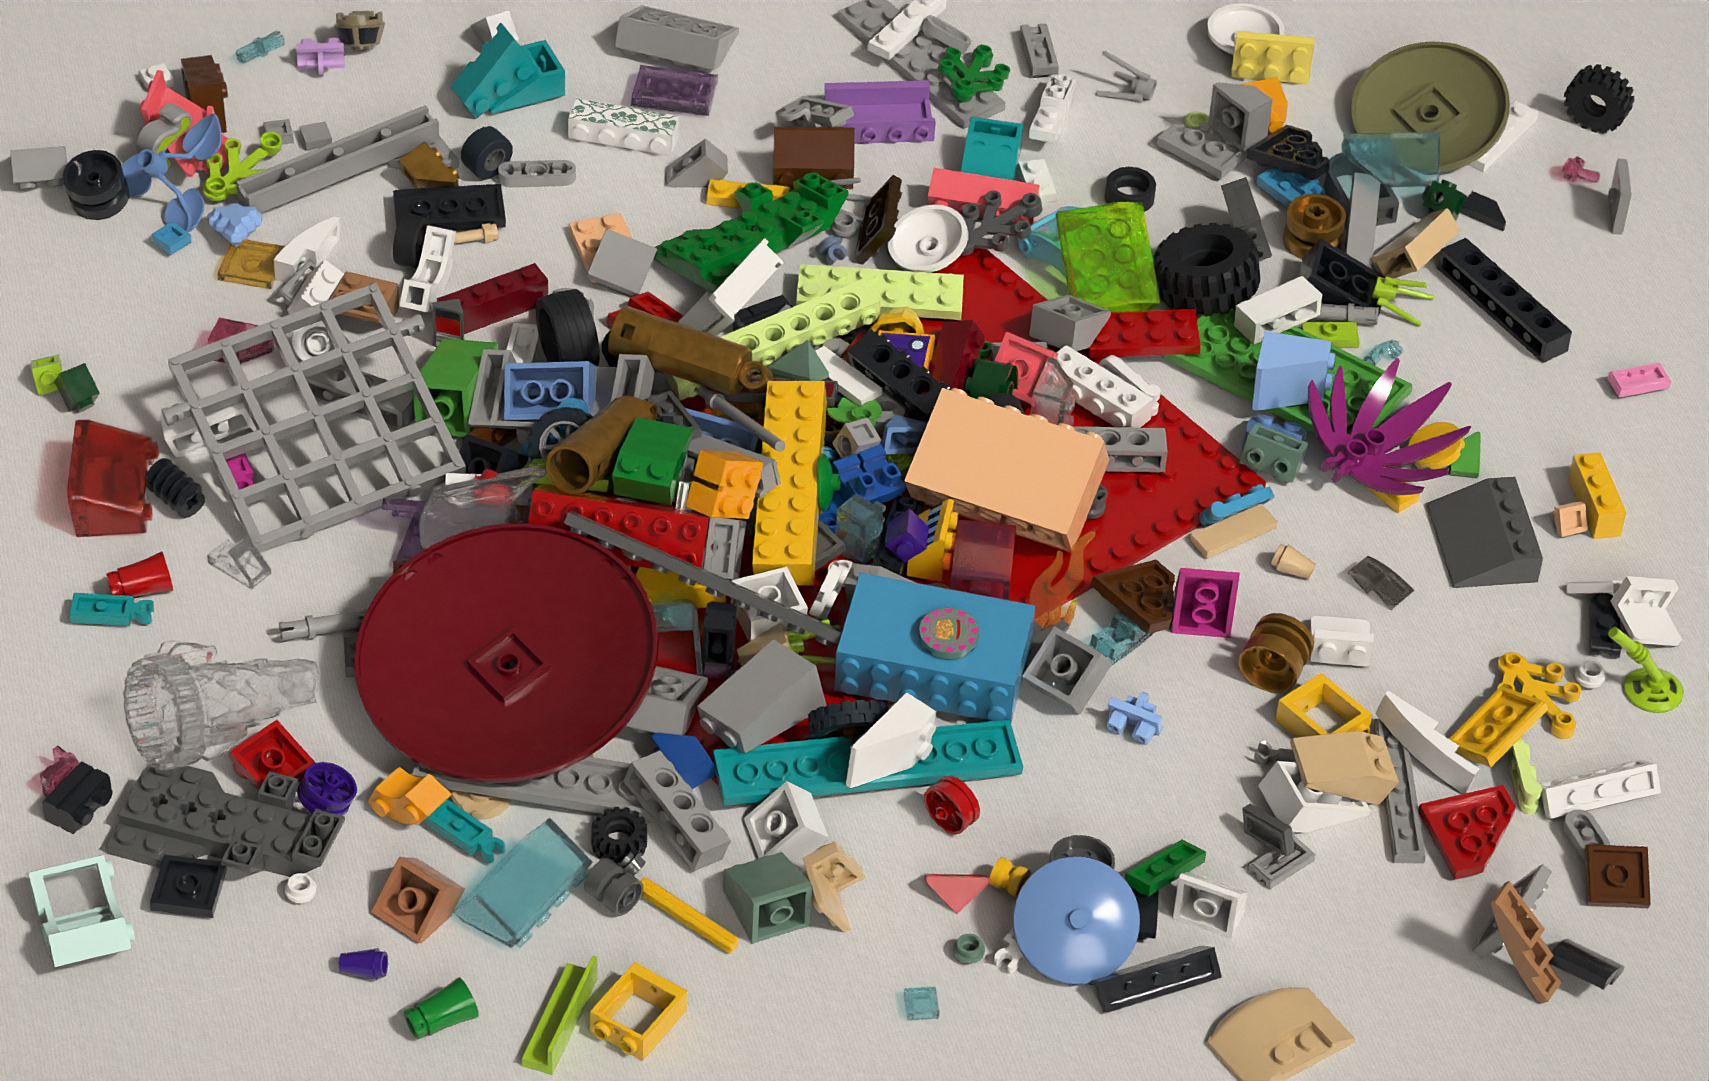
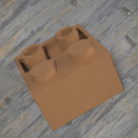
[330,271,399,324]

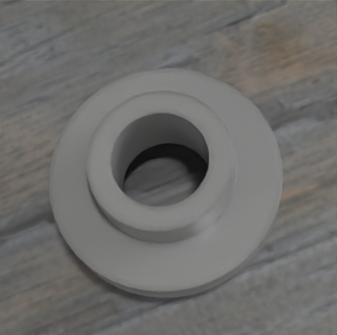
[831,212,858,237]

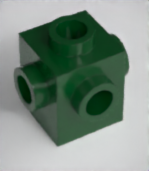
[1422,179,1467,221]

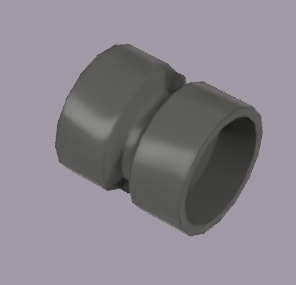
[584,858,643,916]

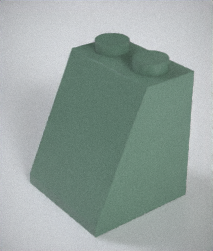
[723,852,812,944]

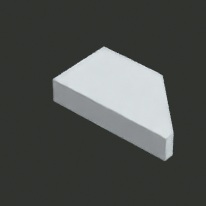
[1567,581,1623,594]

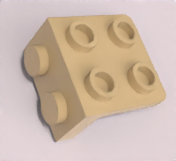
[802,841,865,932]

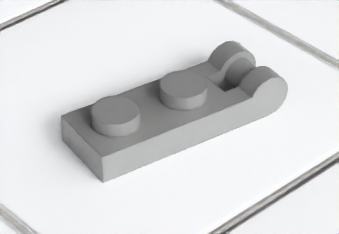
[1020,24,1059,76]

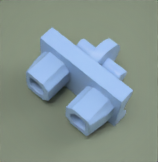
[1107,692,1163,745]

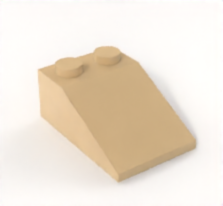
[1290,731,1399,805]

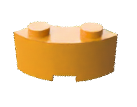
[368,767,452,825]

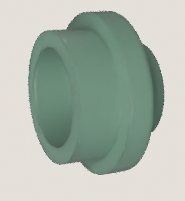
[953,934,985,964]

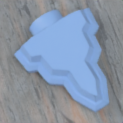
[207,203,262,248]

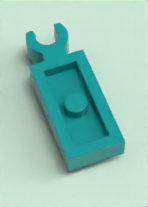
[69,593,154,626]
[426,799,505,863]

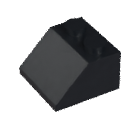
[459,434,529,476]

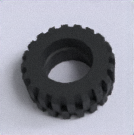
[1153,223,1261,316]

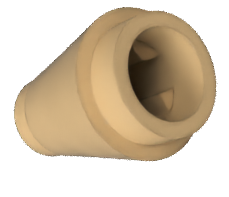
[1271,544,1316,579]

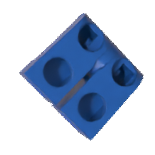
[832,444,906,513]

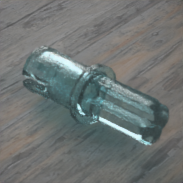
[235,30,285,63]

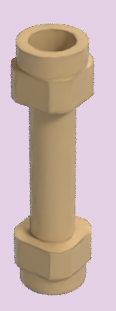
[454,223,498,244]

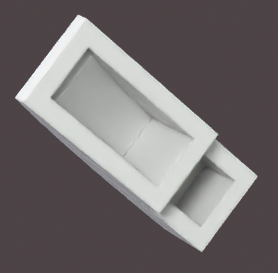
[274,216,340,286]

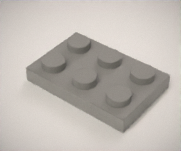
[1472,864,1552,959]

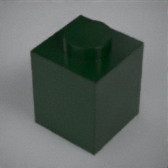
[55,363,100,412]

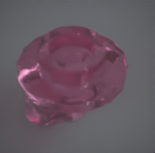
[1562,156,1600,182]

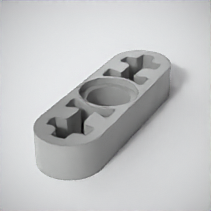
[498,160,576,187]

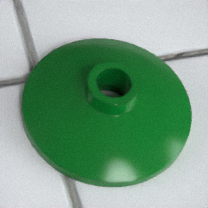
[817,453,841,512]

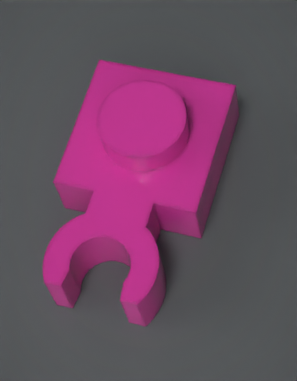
[226,453,254,490]

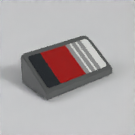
[432,299,464,347]

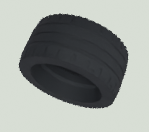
[535,289,600,367]

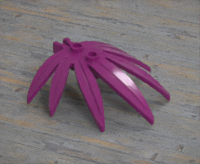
[1308,358,1471,495]

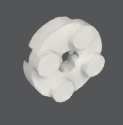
[809,561,850,620]

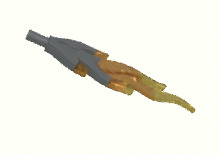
[1025,531,1096,671]

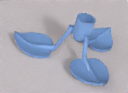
[122,113,222,232]

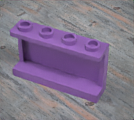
[824,80,936,143]

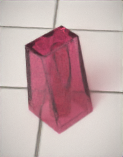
[950,520,1016,600]

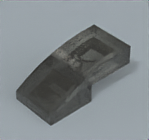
[1348,556,1415,610]

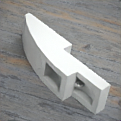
[1029,74,1077,143]

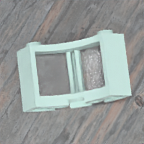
[26,855,135,967]

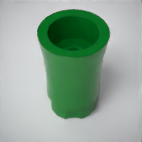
[403,977,479,1040]

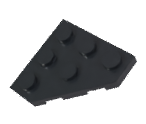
[1247,125,1330,180]

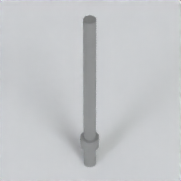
[697,386,785,452]

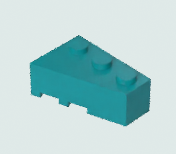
[450,22,538,119]

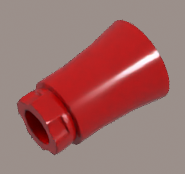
[106,551,173,597]

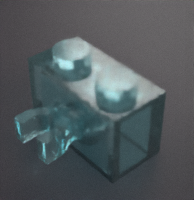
[836,494,886,565]

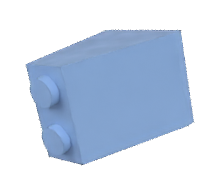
[1252,331,1335,411]

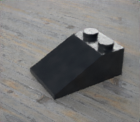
[1297,238,1385,316]

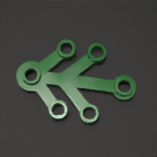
[937,44,1010,101]

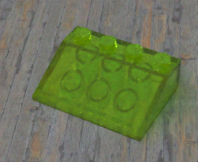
[1055,202,1160,312]

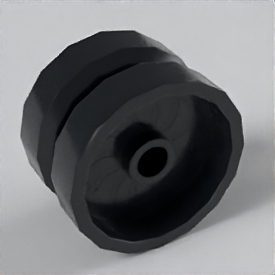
[63,150,130,220]

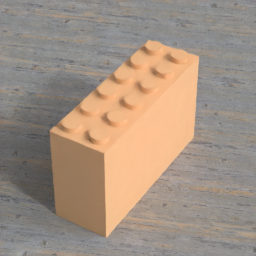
[904,388,1109,553]

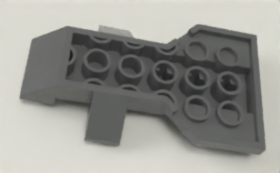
[106,757,345,877]

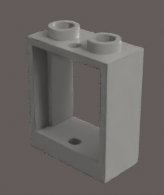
[704,517,746,579]

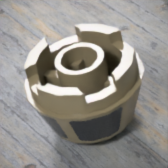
[334,11,385,51]

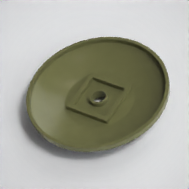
[1351,42,1510,174]

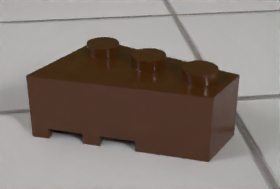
[180,55,228,133]

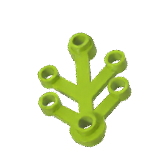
[203,132,282,201]

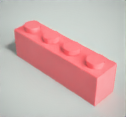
[928,168,1040,225]

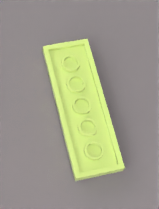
[796,264,964,320]

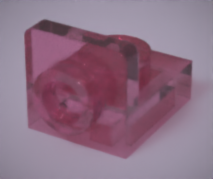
[40,746,79,797]

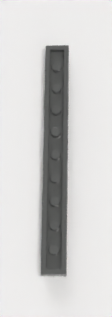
[564,512,842,647]

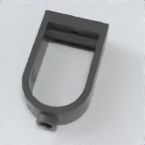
[1324,152,1400,231]

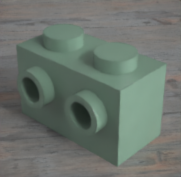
[1239,423,1309,483]

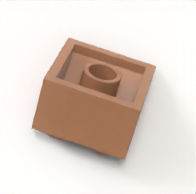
[371,857,465,943]

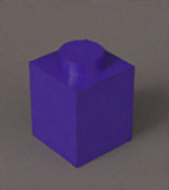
[885,509,929,563]

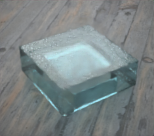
[903,986,940,1021]

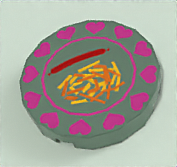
[918,607,979,660]

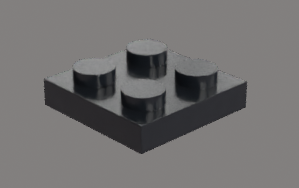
[150,854,227,918]

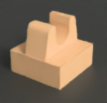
[1552,501,1588,537]

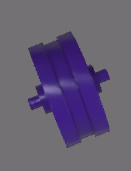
[297,762,357,816]

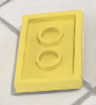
[1231,31,1315,84]

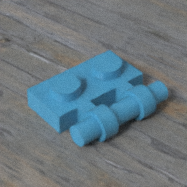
[1256,167,1326,208]

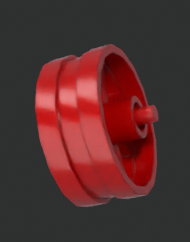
[924,775,980,835]

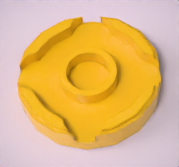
[1408,422,1465,469]

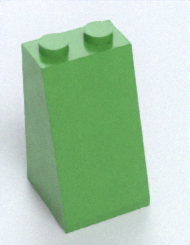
[413,338,498,437]

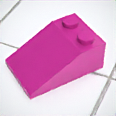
[1172,568,1240,638]

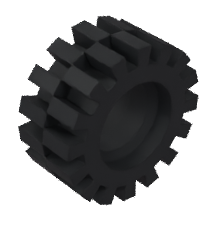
[591,807,647,864]

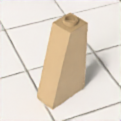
[1371,208,1460,278]

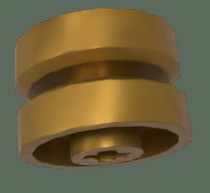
[1283,194,1346,259]

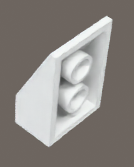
[846,693,936,788]
[1258,761,1371,833]

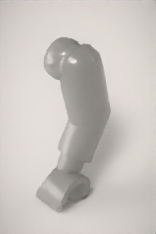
[1254,741,1296,765]

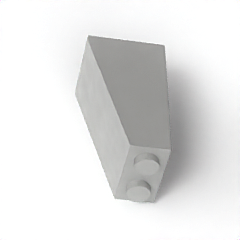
[697,639,826,753]

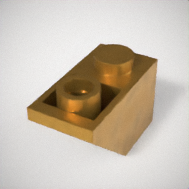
[399,141,460,189]

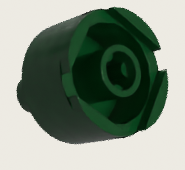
[965,358,1018,399]

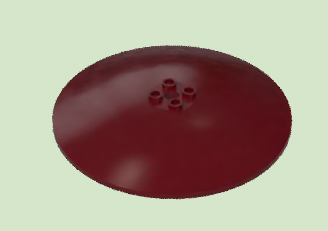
[354,523,658,783]

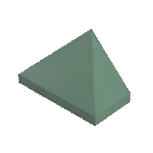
[768,340,829,381]

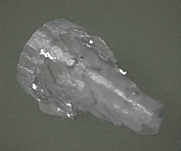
[123,640,320,771]

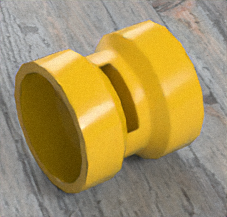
[989,857,1031,897]

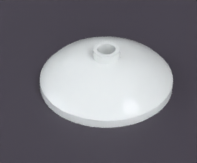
[1207,3,1285,55]
[888,205,968,273]

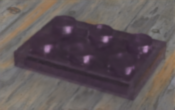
[631,65,718,116]

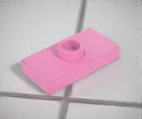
[1608,363,1671,398]

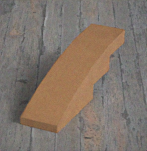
[1491,881,1562,1004]

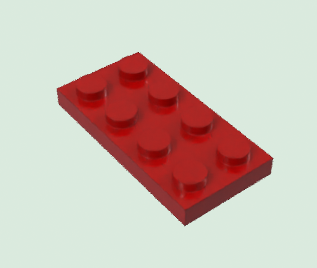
[1088,309,1201,358]

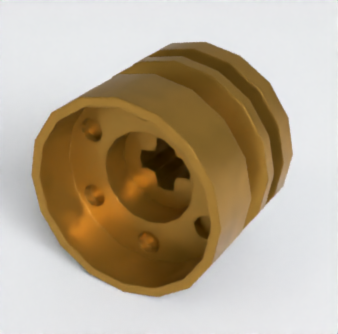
[1238,613,1314,693]

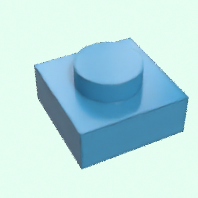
[152,221,191,255]

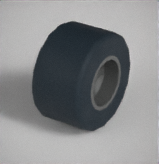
[461,126,513,179]

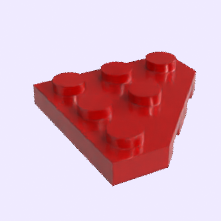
[1419,785,1516,879]

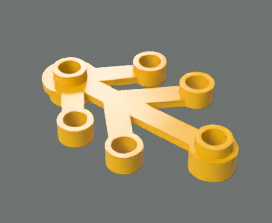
[1497,652,1581,739]

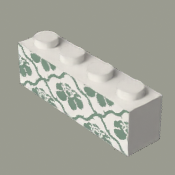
[568,98,679,156]

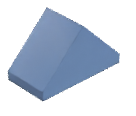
[882,415,928,454]

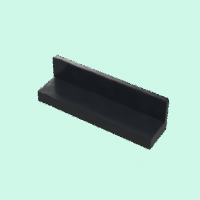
[1088,946,1222,1013]

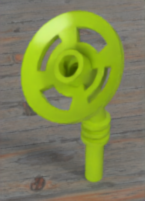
[1608,627,1684,713]

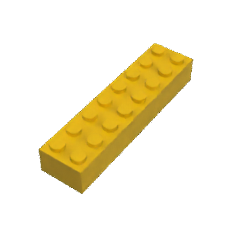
[752,381,827,586]

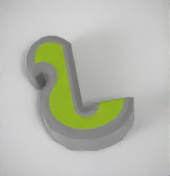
[136,103,192,169]

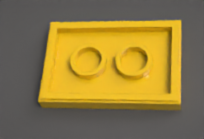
[1449,686,1548,768]

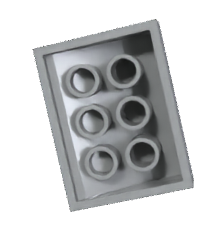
[615,5,739,72]

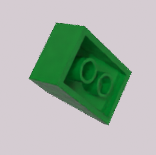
[612,417,693,505]

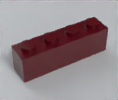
[437,263,548,334]
[921,320,985,395]

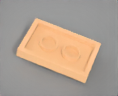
[569,213,633,283]

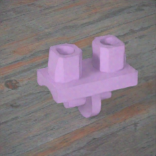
[296,38,345,75]

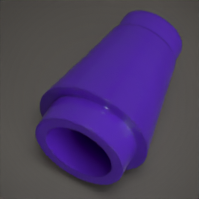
[339,948,388,980]

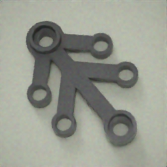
[960,190,1043,256]

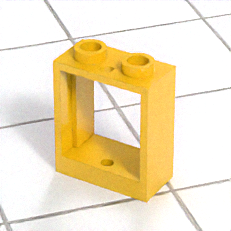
[1275,673,1372,738]
[590,962,687,1061]

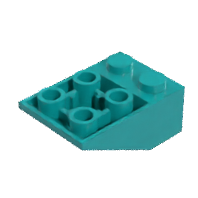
[489,40,565,114]
[961,117,1024,181]

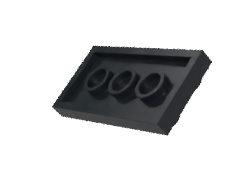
[393,184,506,231]

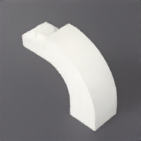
[399,225,456,312]

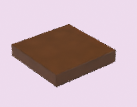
[1584,844,1651,909]

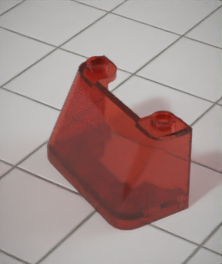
[67,419,159,537]

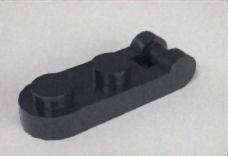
[1589,593,1621,658]

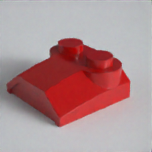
[228,720,316,789]

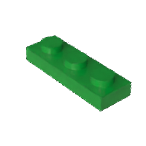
[1125,839,1206,896]

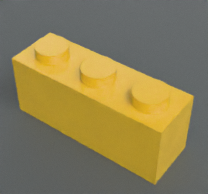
[1568,452,1626,539]

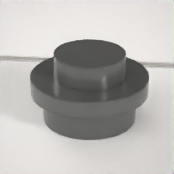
[618,851,646,876]

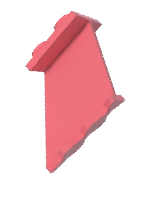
[140,70,215,177]

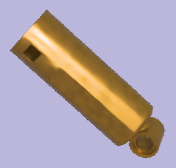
[608,306,774,396]
[546,395,658,495]

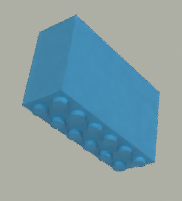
[835,573,1036,723]

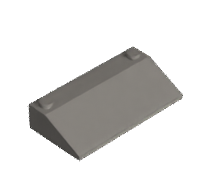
[468,349,655,430]

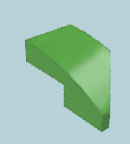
[1449,432,1481,478]

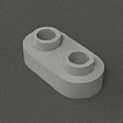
[922,15,972,52]
[1563,810,1610,860]

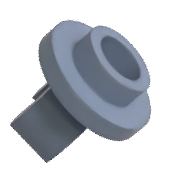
[818,235,848,266]

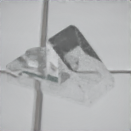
[207,537,271,590]

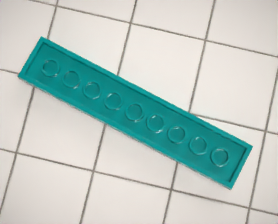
[712,719,1023,806]

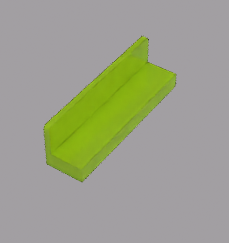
[522,955,598,1075]

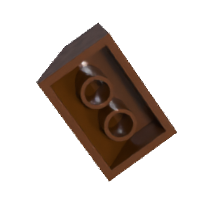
[772,127,855,189]

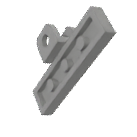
[779,96,855,127]

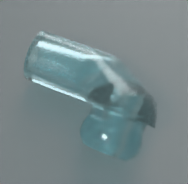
[1363,339,1403,365]

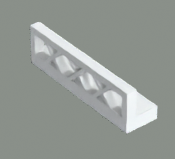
[1539,760,1661,819]

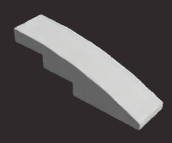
[1375,691,1480,794]

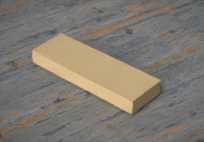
[1190,504,1278,559]

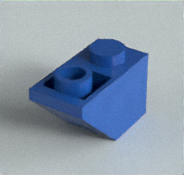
[651,733,716,790]

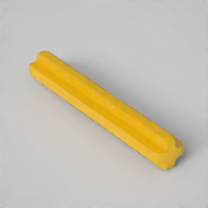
[640,877,739,953]

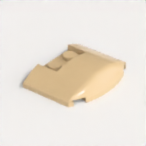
[1207,987,1355,1081]

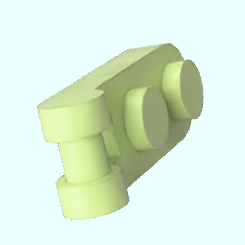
[1507,737,1542,815]

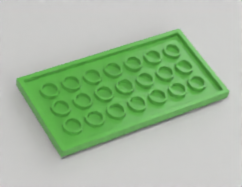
[1164,308,1413,436]

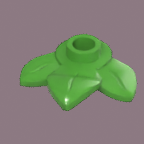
[827,397,882,427]

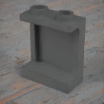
[1221,177,1272,261]

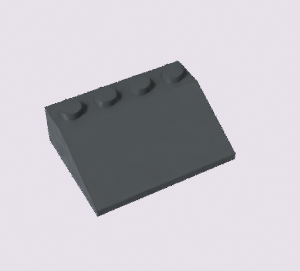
[1427,477,1543,588]

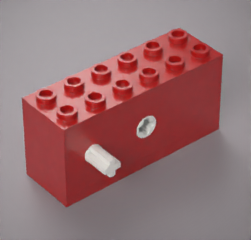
[528,481,714,573]

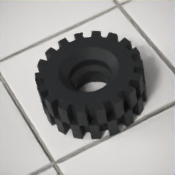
[1564,64,1635,133]

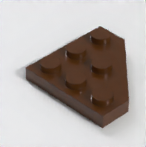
[1090,559,1175,634]

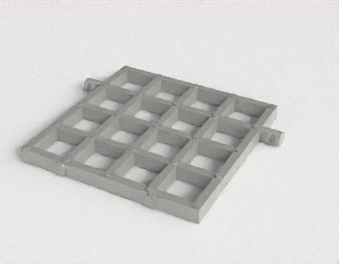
[161,283,466,555]

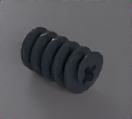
[145,458,205,518]

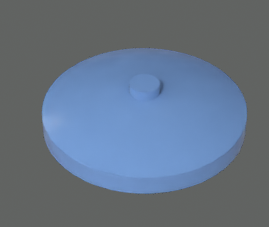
[1012,857,1140,984]

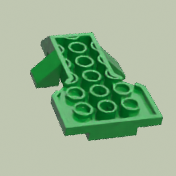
[654,172,849,293]

